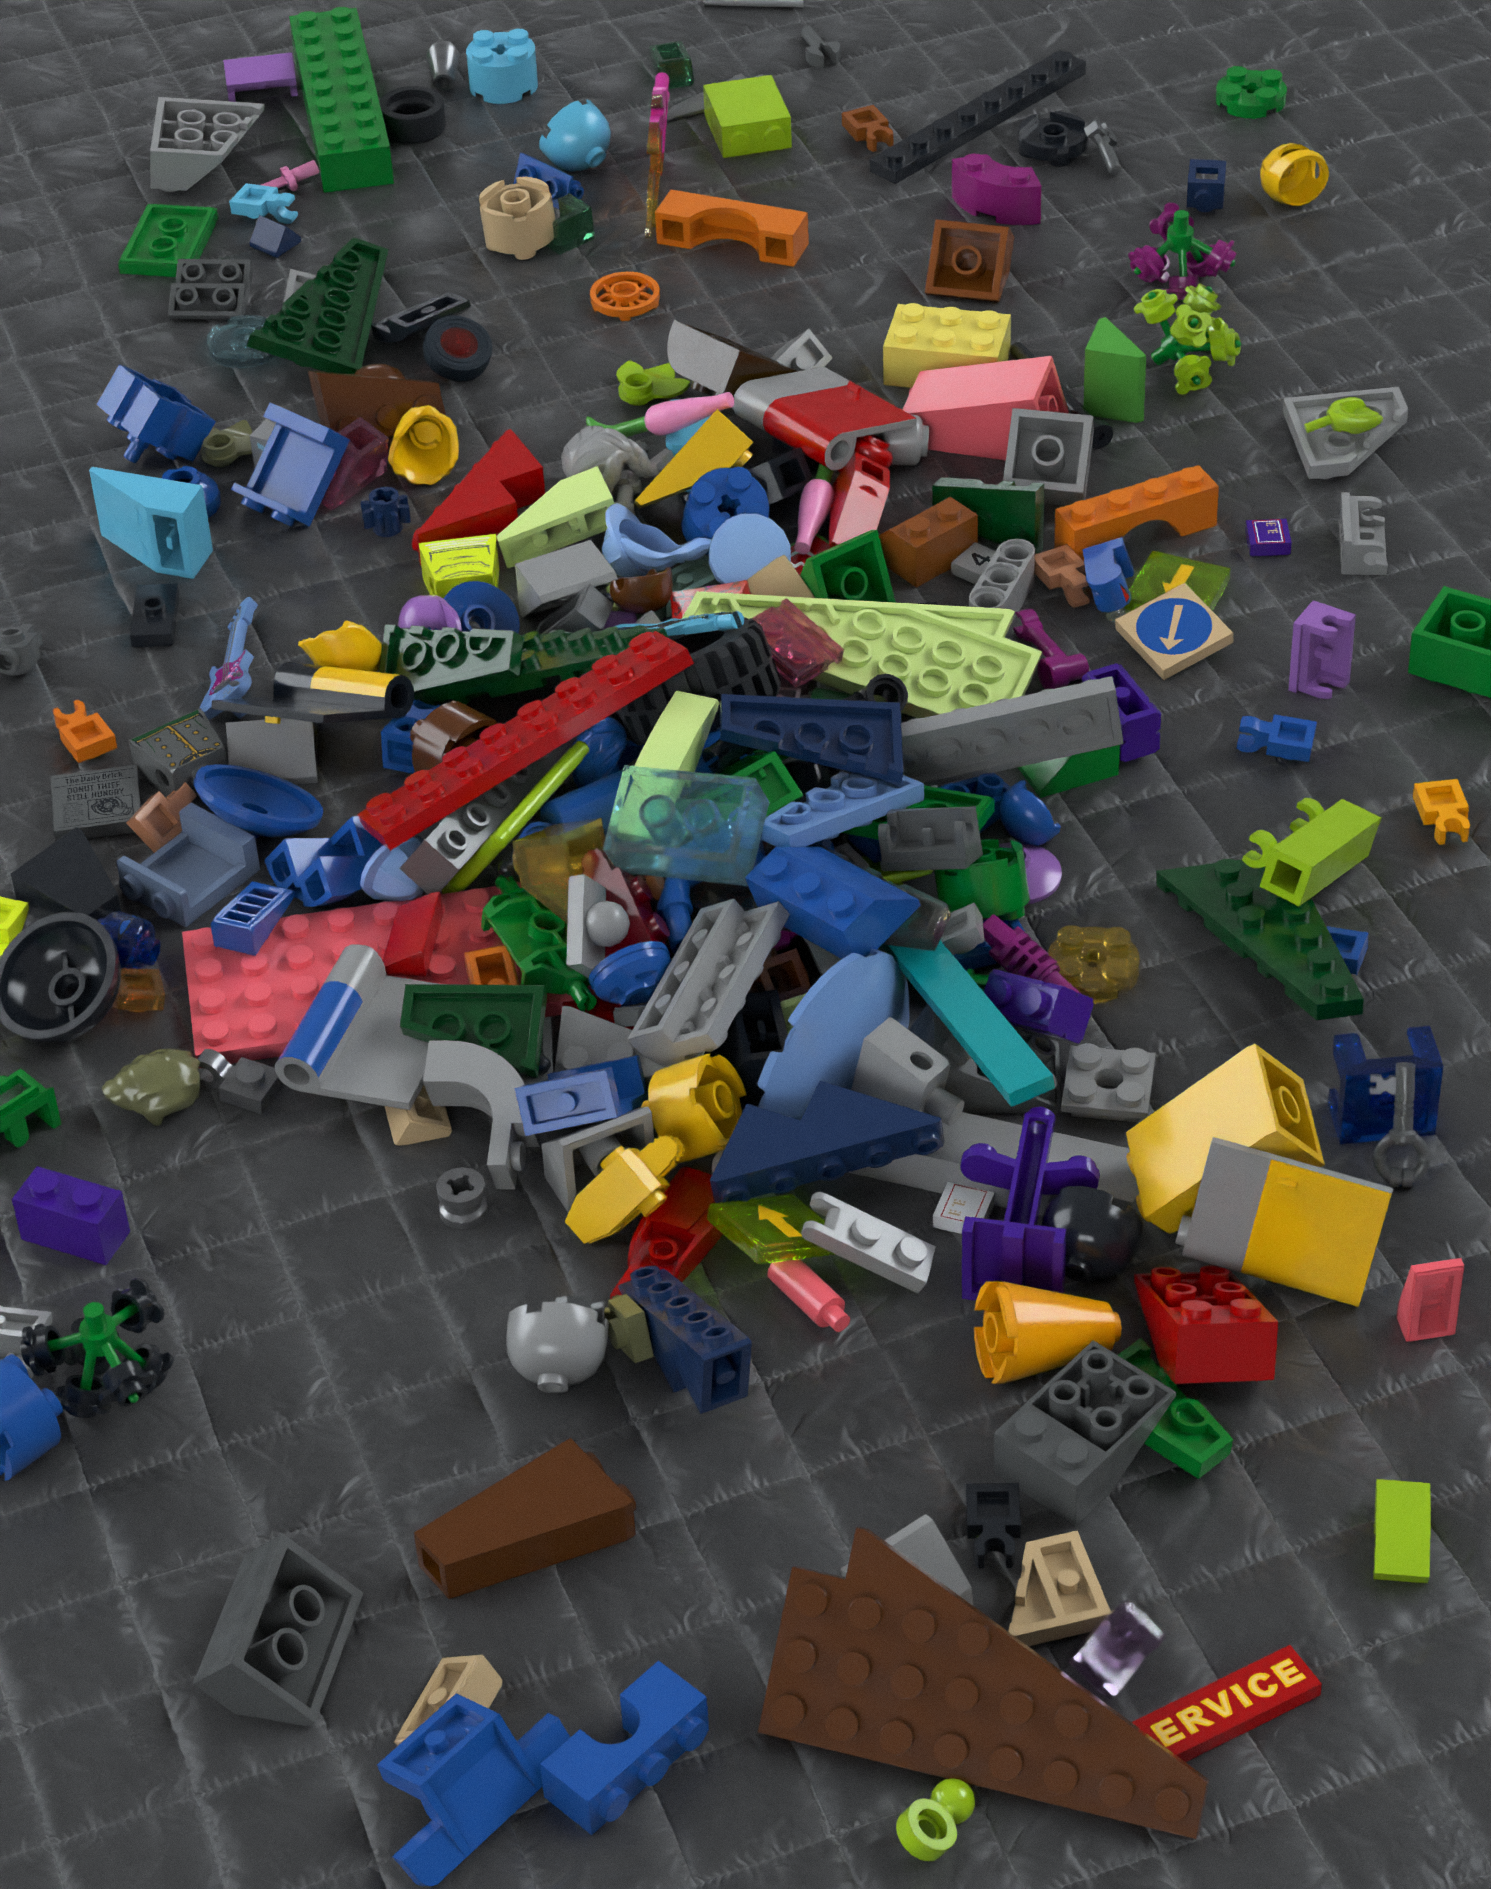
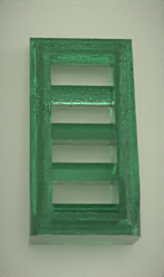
[649,41,694,89]

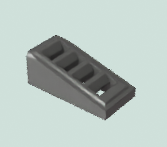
[536,585,613,634]

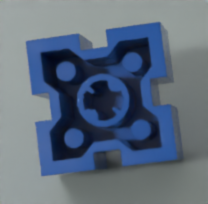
[97,364,216,463]

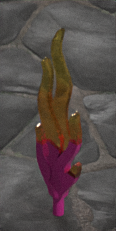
[645,72,670,239]

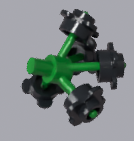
[20,1277,174,1418]

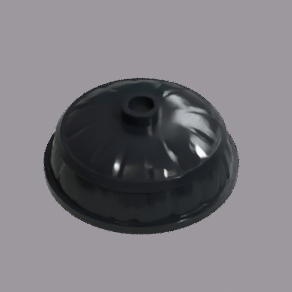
[0,912,121,1042]

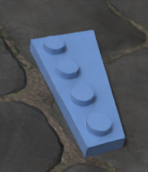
[759,771,924,847]

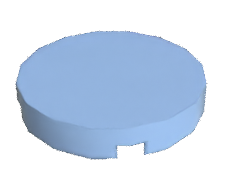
[708,513,791,584]

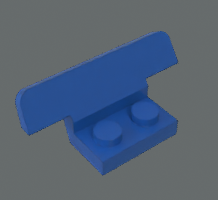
[377,1693,570,1887]

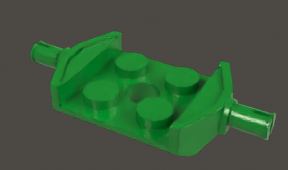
[481,875,597,1012]

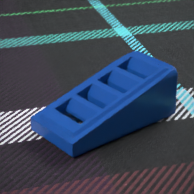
[210,881,294,956]

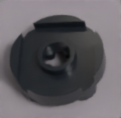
[1018,111,1089,167]

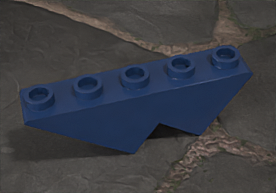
[710,1081,945,1206]
[618,1266,752,1414]

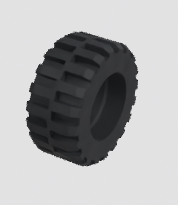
[617,617,781,746]

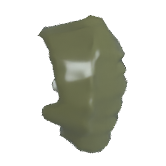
[101,1048,200,1126]

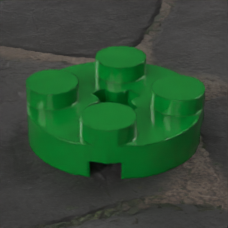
[1216,66,1287,119]

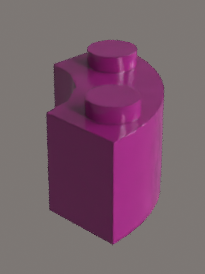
[952,153,1042,225]

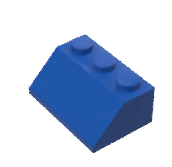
[745,847,921,959]

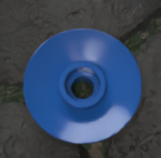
[443,581,520,633]

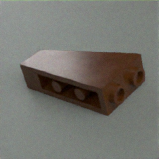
[414,1438,637,1599]

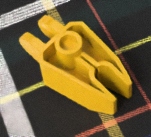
[565,1135,686,1244]

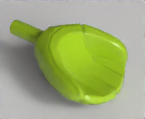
[1304,397,1383,434]

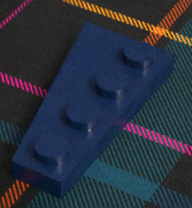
[720,694,904,784]

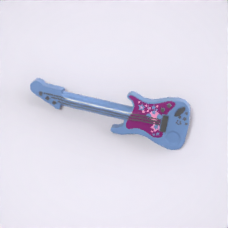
[200,597,258,720]

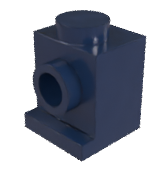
[1186,159,1226,212]

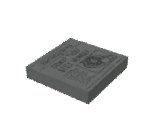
[50,764,141,841]

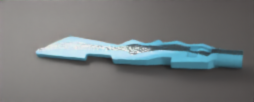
[614,611,744,636]

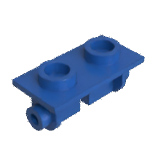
[513,153,584,211]

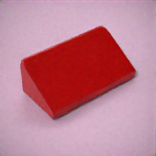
[382,892,443,977]

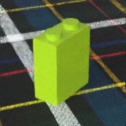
[703,75,792,158]

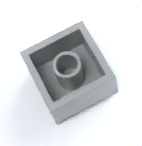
[1003,408,1094,506]

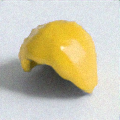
[388,405,459,485]
[298,620,382,672]

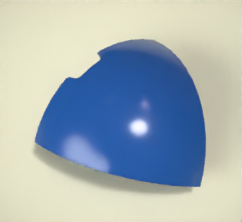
[264,816,383,907]

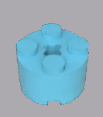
[466,29,538,104]

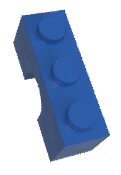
[540,1660,709,1835]

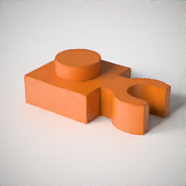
[53,700,117,763]

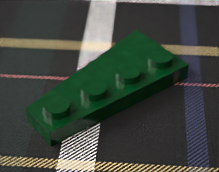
[379,624,524,700]

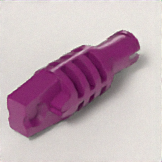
[983,914,1080,993]

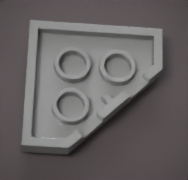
[1282,387,1408,479]

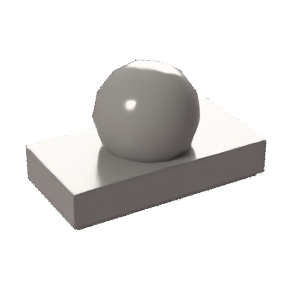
[566,874,630,978]

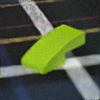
[1373,1479,1431,1584]

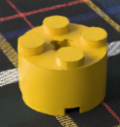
[641,1053,746,1164]

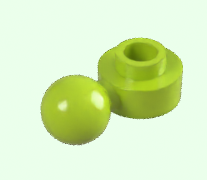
[896,1778,975,1861]

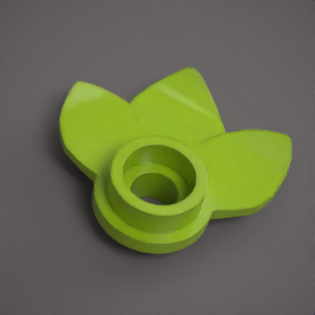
[616,361,690,406]

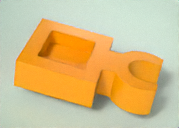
[1413,779,1470,845]

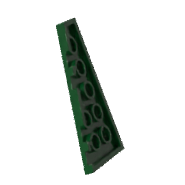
[246,237,389,374]
[420,625,669,706]
[1156,859,1364,1021]

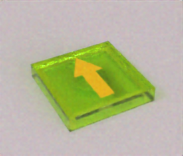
[1124,551,1231,611]
[707,1194,836,1264]

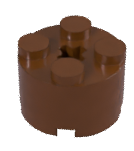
[410,701,498,772]

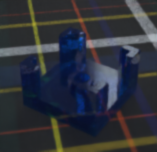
[1328,1026,1444,1144]

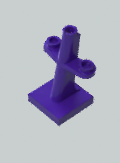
[960,1107,1100,1301]

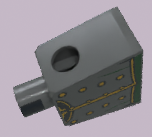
[128,708,228,796]

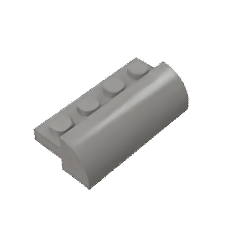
[627,899,790,1067]

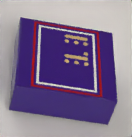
[1245,518,1292,556]

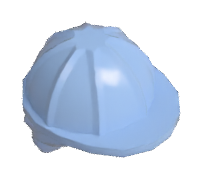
[602,503,712,577]
[360,835,424,901]

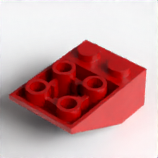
[1134,1265,1278,1384]

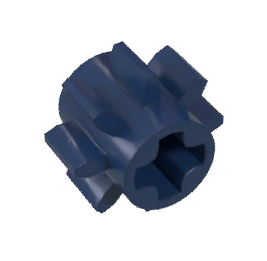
[361,487,411,537]

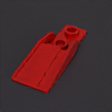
[610,1167,739,1299]

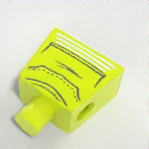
[419,534,500,598]

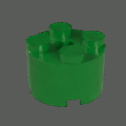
[934,839,1030,920]

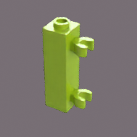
[1242,798,1381,906]

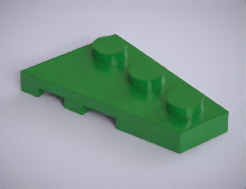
[1118,1338,1233,1479]

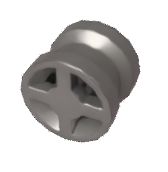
[436,1167,488,1230]

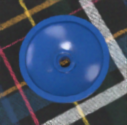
[194,764,323,838]

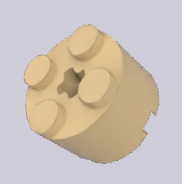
[479,177,558,260]

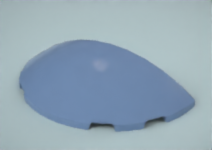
[758,949,909,1120]

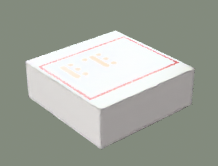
[933,1182,995,1234]

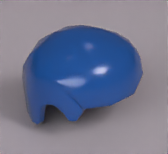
[999,780,1061,846]

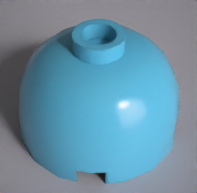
[539,100,611,172]

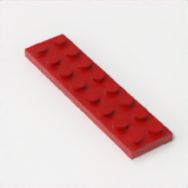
[357,631,694,851]

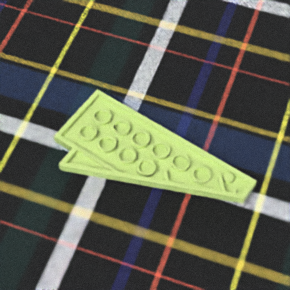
[682,591,1042,718]

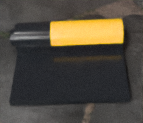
[212,662,414,724]

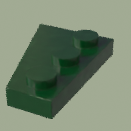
[932,477,1045,554]
[400,984,547,1079]

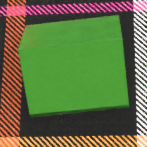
[1083,317,1146,423]

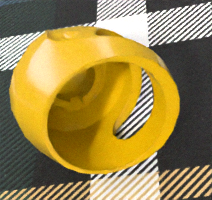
[1260,143,1329,206]

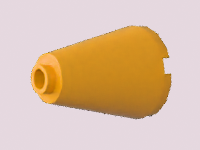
[974,1281,1122,1384]

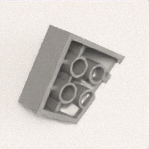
[150,97,264,192]

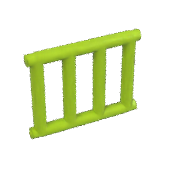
[442,741,589,894]

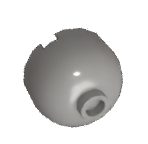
[506,1302,609,1393]

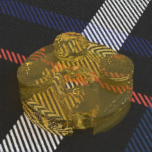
[1048,925,1140,1003]

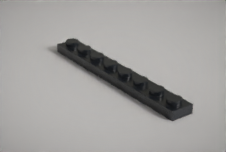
[870,50,1086,184]

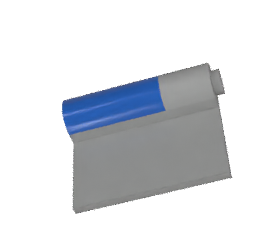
[275,944,438,1110]

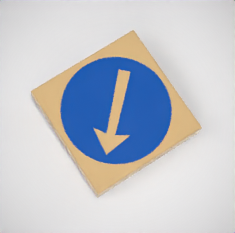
[1115,583,1233,680]

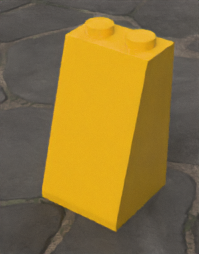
[1126,1044,1325,1234]

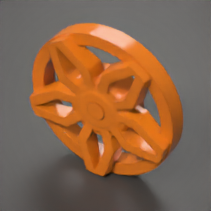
[590,272,660,321]

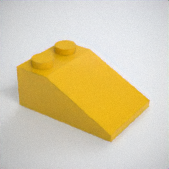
[634,409,753,509]

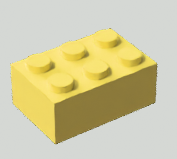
[883,303,1011,388]

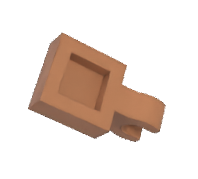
[1035,544,1089,608]
[126,782,197,853]

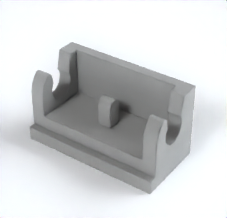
[1339,492,1388,575]

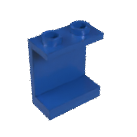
[515,1055,648,1136]

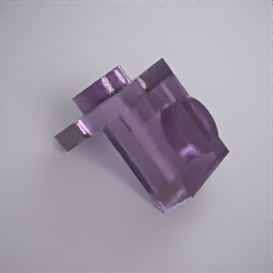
[1068,1600,1166,1700]

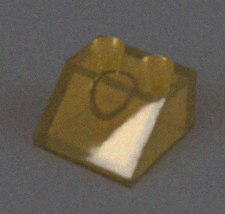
[512,818,609,923]

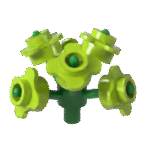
[1134,283,1241,395]

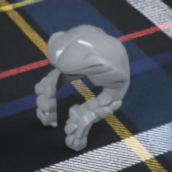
[561,426,674,495]

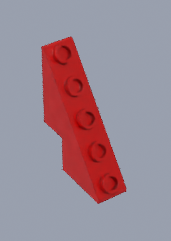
[412,429,545,565]

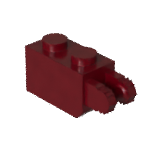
[581,848,673,958]

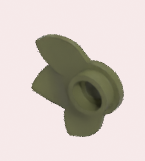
[200,420,252,467]

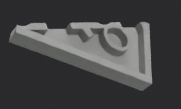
[555,1006,665,1087]

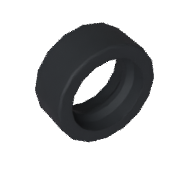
[379,86,446,143]

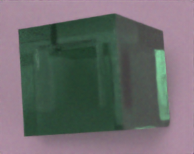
[546,193,595,255]

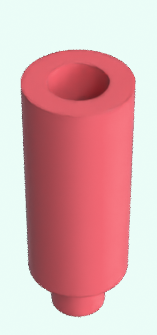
[767,1251,850,1332]

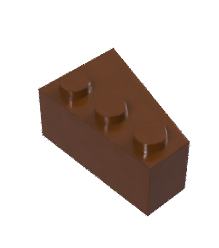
[308,371,446,447]

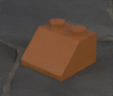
[925,219,1015,302]
[879,497,978,588]

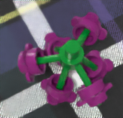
[1128,202,1237,302]

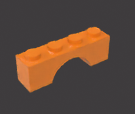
[655,189,809,267]
[1054,465,1219,561]

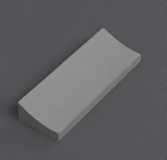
[849,1112,1140,1216]

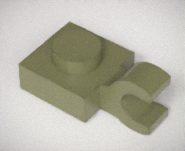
[604,1294,654,1363]

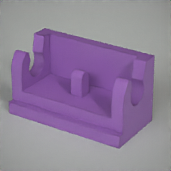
[223,52,298,102]
[1288,600,1356,699]

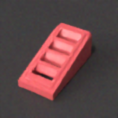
[1396,1258,1464,1342]

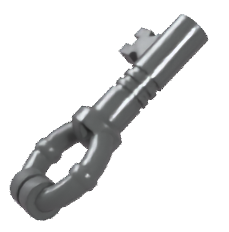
[1369,1062,1431,1188]

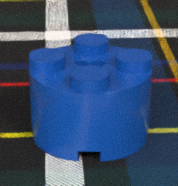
[681,467,769,555]
[0,1354,63,1481]

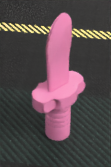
[261,160,320,191]

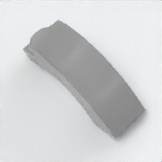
[423,1040,540,1189]

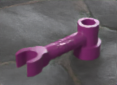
[1013,608,1089,689]

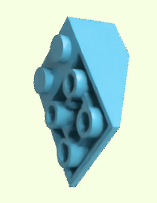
[89,467,213,579]

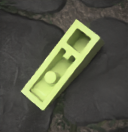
[496,466,614,569]

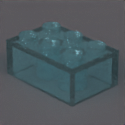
[603,765,769,886]

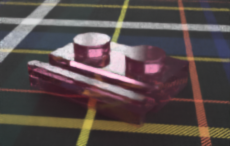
[751,598,844,688]

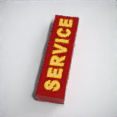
[1132,1645,1322,1762]

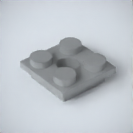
[1061,1043,1156,1122]

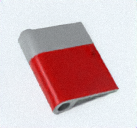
[733,367,917,470]

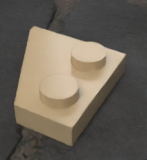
[1008,1530,1112,1646]

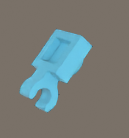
[229,183,298,224]

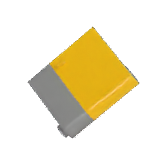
[1175,1137,1393,1307]

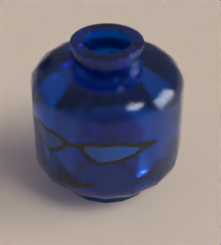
[97,911,161,976]

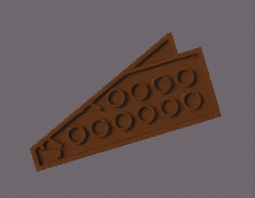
[758,1527,1210,1839]

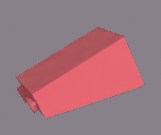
[901,356,1069,461]

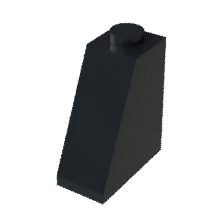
[11,827,123,936]

